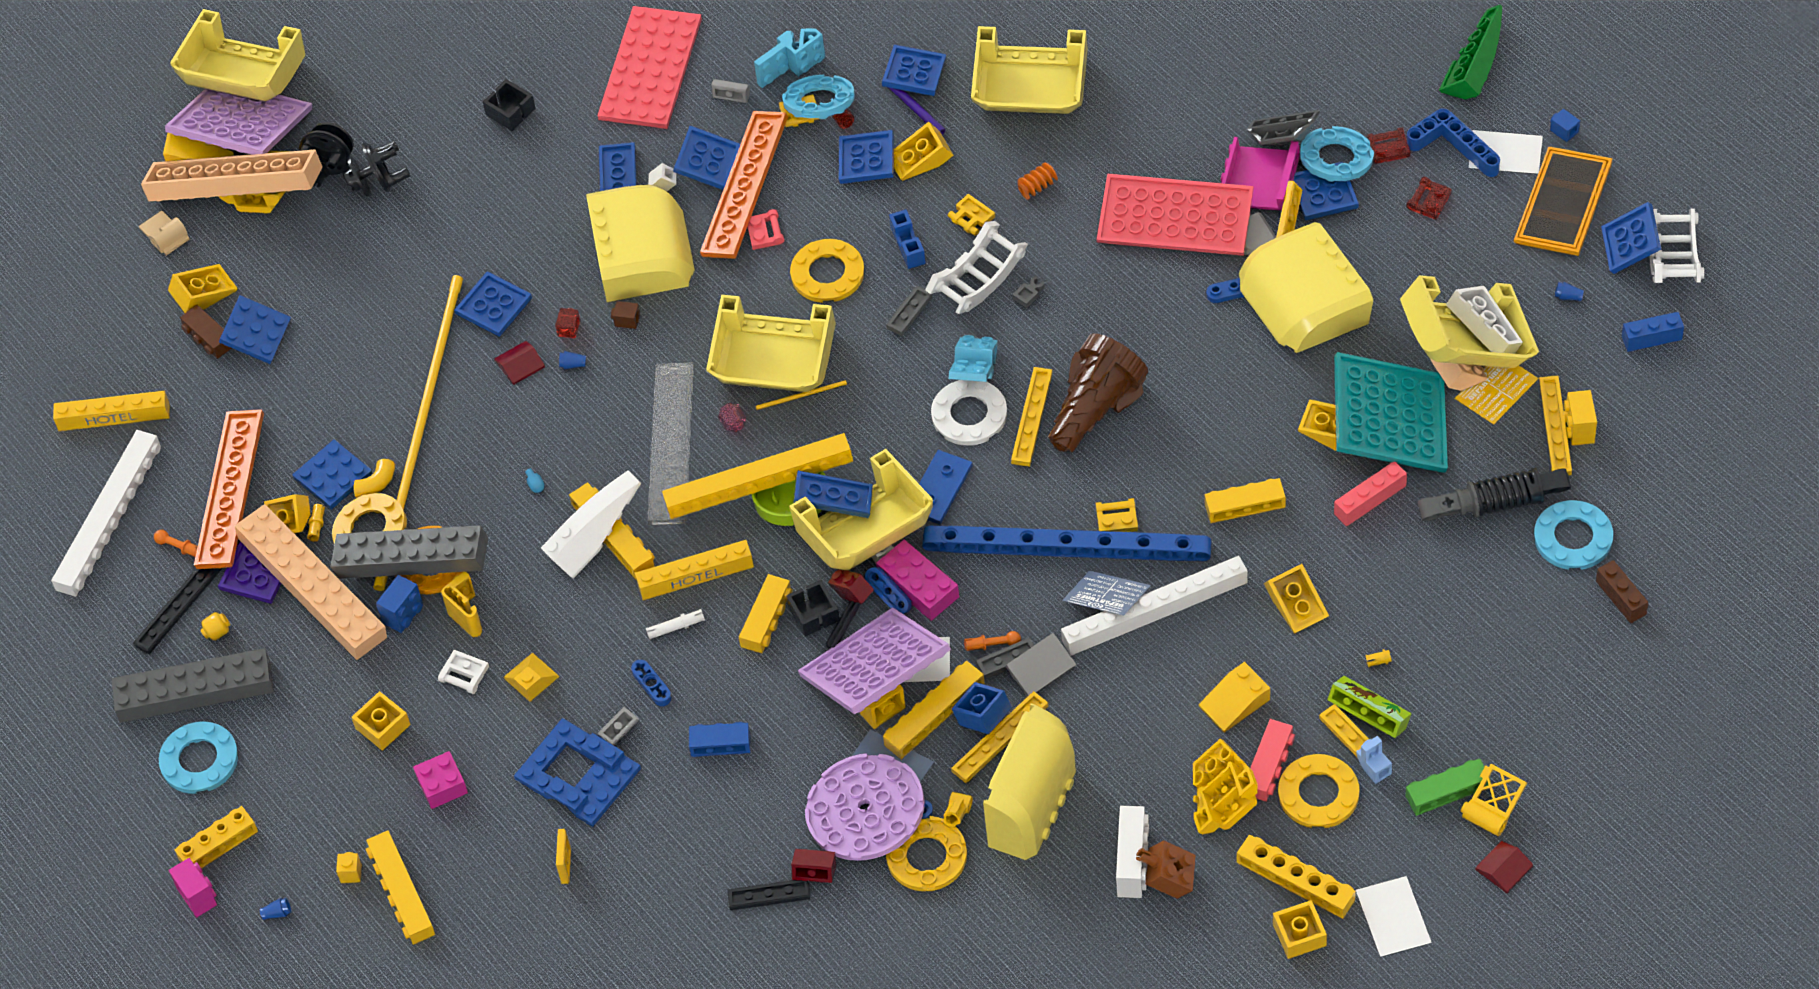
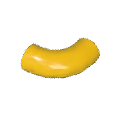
[354,459,395,498]

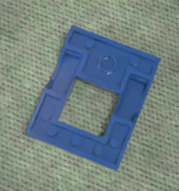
[514,718,641,827]

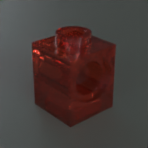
[555,308,581,339]

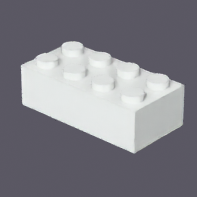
[1116,806,1149,898]

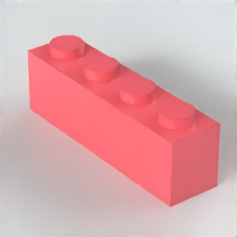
[1334,462,1407,527]
[1251,719,1295,802]

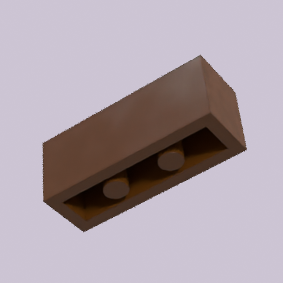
[180,305,232,359]
[1596,560,1648,624]

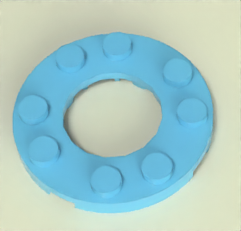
[782,74,855,119]
[1300,126,1374,182]
[1534,500,1613,570]
[159,722,238,794]

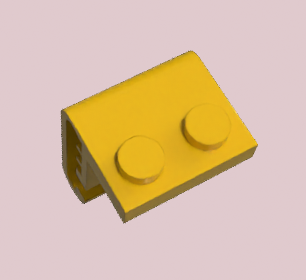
[441,572,482,637]

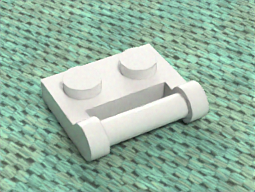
[438,650,489,694]

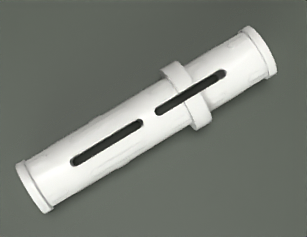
[646,609,705,640]

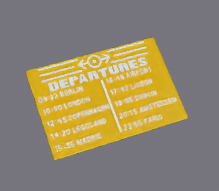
[1454,365,1539,424]

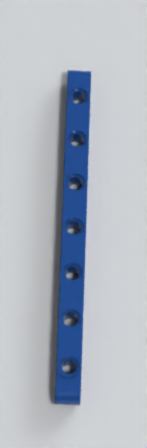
[922,526,1212,561]

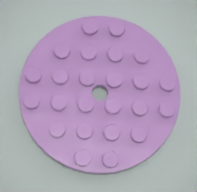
[805,754,925,861]

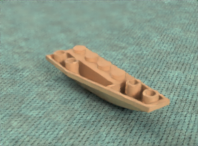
[1430,359,1487,391]

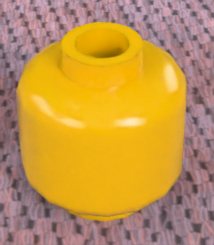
[201,612,230,641]

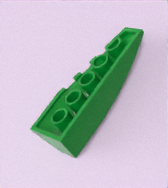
[1439,4,1502,100]

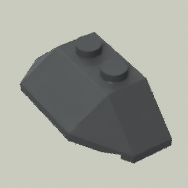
[1247,110,1320,146]

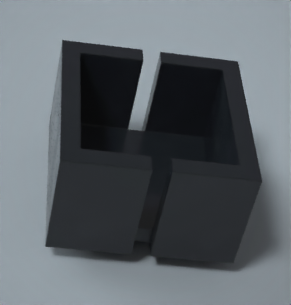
[483,79,536,131]
[786,580,840,637]

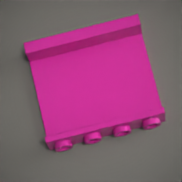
[1221,137,1300,211]

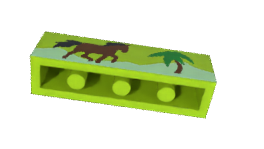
[1327,676,1412,738]

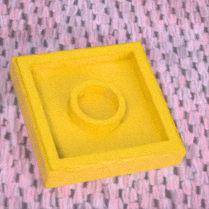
[556,829,571,884]

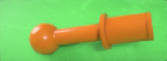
[154,529,198,557]
[964,631,1021,651]

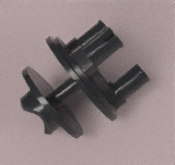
[299,122,354,187]
[343,140,411,197]

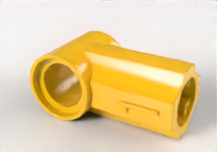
[943,792,973,827]

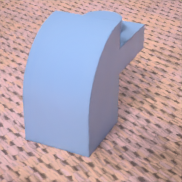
[1356,736,1392,784]

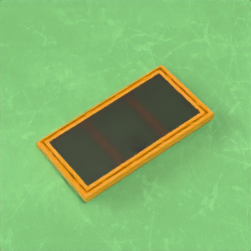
[1513,147,1612,256]

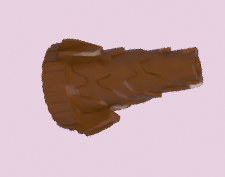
[1048,333,1149,453]

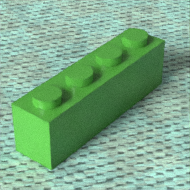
[1405,758,1490,816]

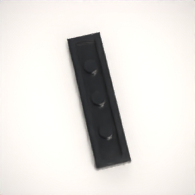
[727,880,810,911]

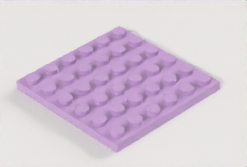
[165,89,312,155]
[798,608,951,715]

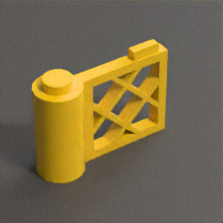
[1461,764,1527,836]

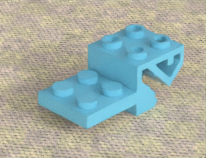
[754,28,825,88]
[949,335,998,382]

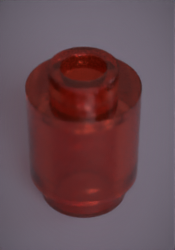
[831,108,855,129]

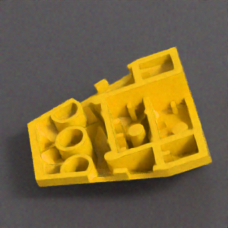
[218,151,291,213]
[1193,739,1258,834]

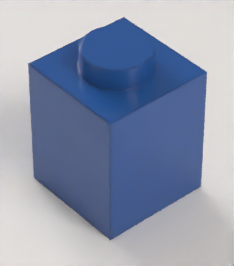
[1550,109,1580,142]

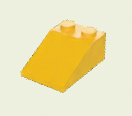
[894,122,954,181]
[168,264,238,313]
[1298,399,1336,451]
[1264,564,1329,634]
[1199,662,1270,733]

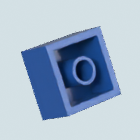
[376,575,423,633]
[952,682,1012,734]

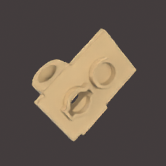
[139,211,190,256]

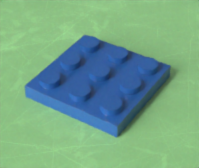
[882,45,946,96]
[673,126,741,190]
[839,130,894,184]
[1293,162,1359,221]
[1601,202,1661,274]
[454,271,532,337]
[219,295,291,364]
[292,439,373,510]

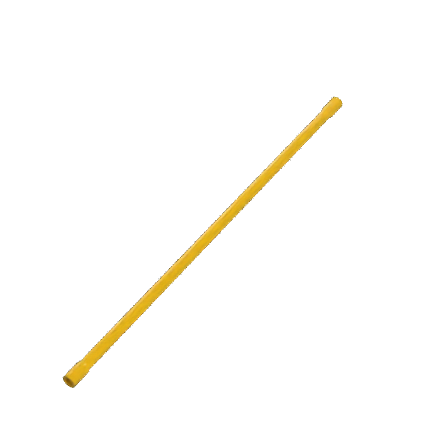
[373,275,463,591]

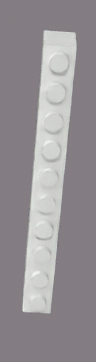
[51,430,161,597]
[1061,556,1248,656]

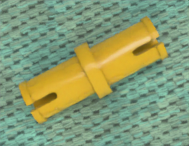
[307,504,325,542]

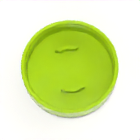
[751,471,825,526]

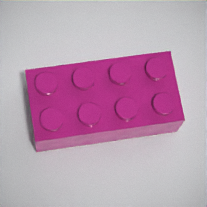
[876,539,959,621]

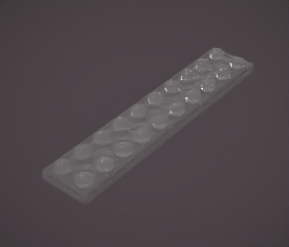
[647,363,694,525]

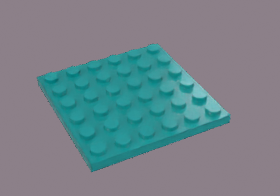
[1334,352,1448,473]

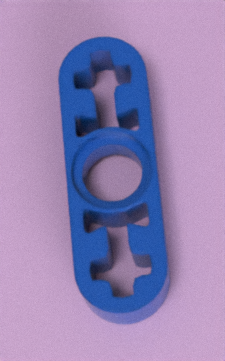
[631,660,672,706]

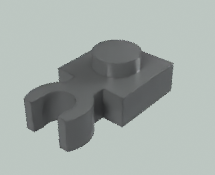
[1012,276,1045,308]

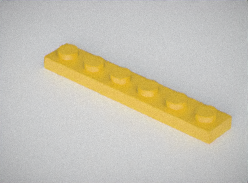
[1011,367,1053,467]
[1539,376,1572,475]
[951,691,1048,783]

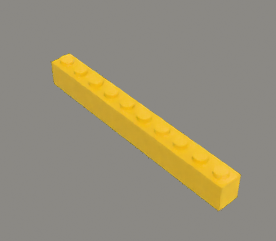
[662,433,853,519]

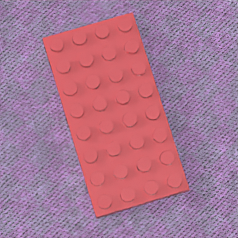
[597,6,702,129]
[1097,174,1254,256]

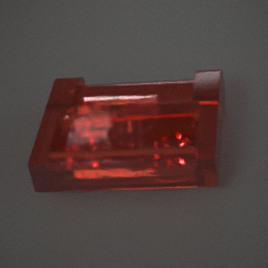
[1366,127,1411,164]
[1406,177,1452,220]

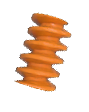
[1017,163,1058,200]

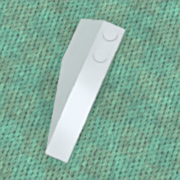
[541,471,641,579]

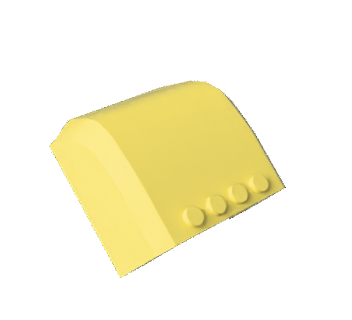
[170,9,305,101]
[971,26,1088,114]
[586,185,695,302]
[1239,222,1373,353]
[1400,275,1539,368]
[706,295,836,392]
[789,449,933,571]
[983,703,1076,860]

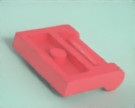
[747,209,784,250]

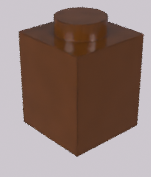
[611,301,641,329]

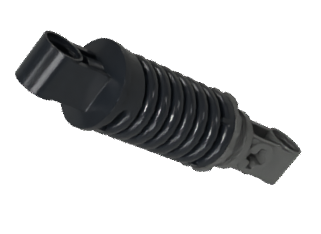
[1417,467,1571,521]

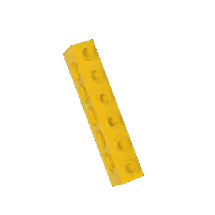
[1237,835,1356,919]

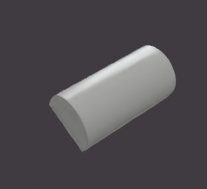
[711,79,750,103]
[597,707,639,746]

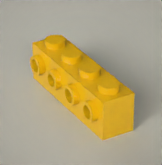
[174,806,258,869]

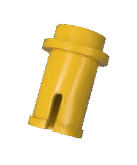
[1365,649,1392,668]

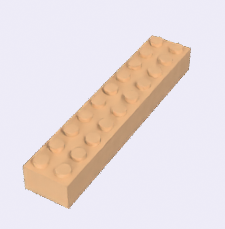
[141,150,322,202]
[235,504,387,660]

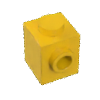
[336,852,362,883]

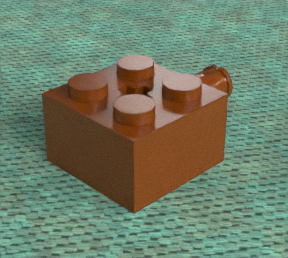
[1136,840,1196,899]

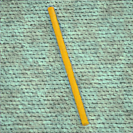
[756,380,847,410]

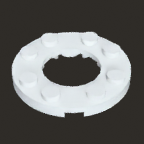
[931,380,1007,446]

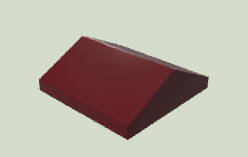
[494,341,545,385]
[1475,841,1533,893]

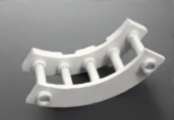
[1649,209,1704,283]
[925,221,1028,314]

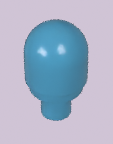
[525,468,545,493]

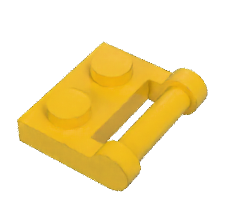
[1095,498,1138,532]

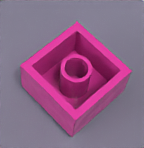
[413,751,468,809]
[168,858,217,918]

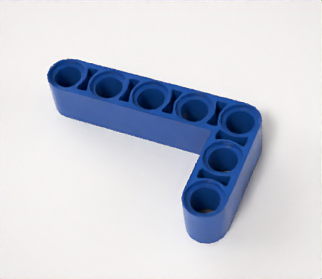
[1407,108,1500,177]

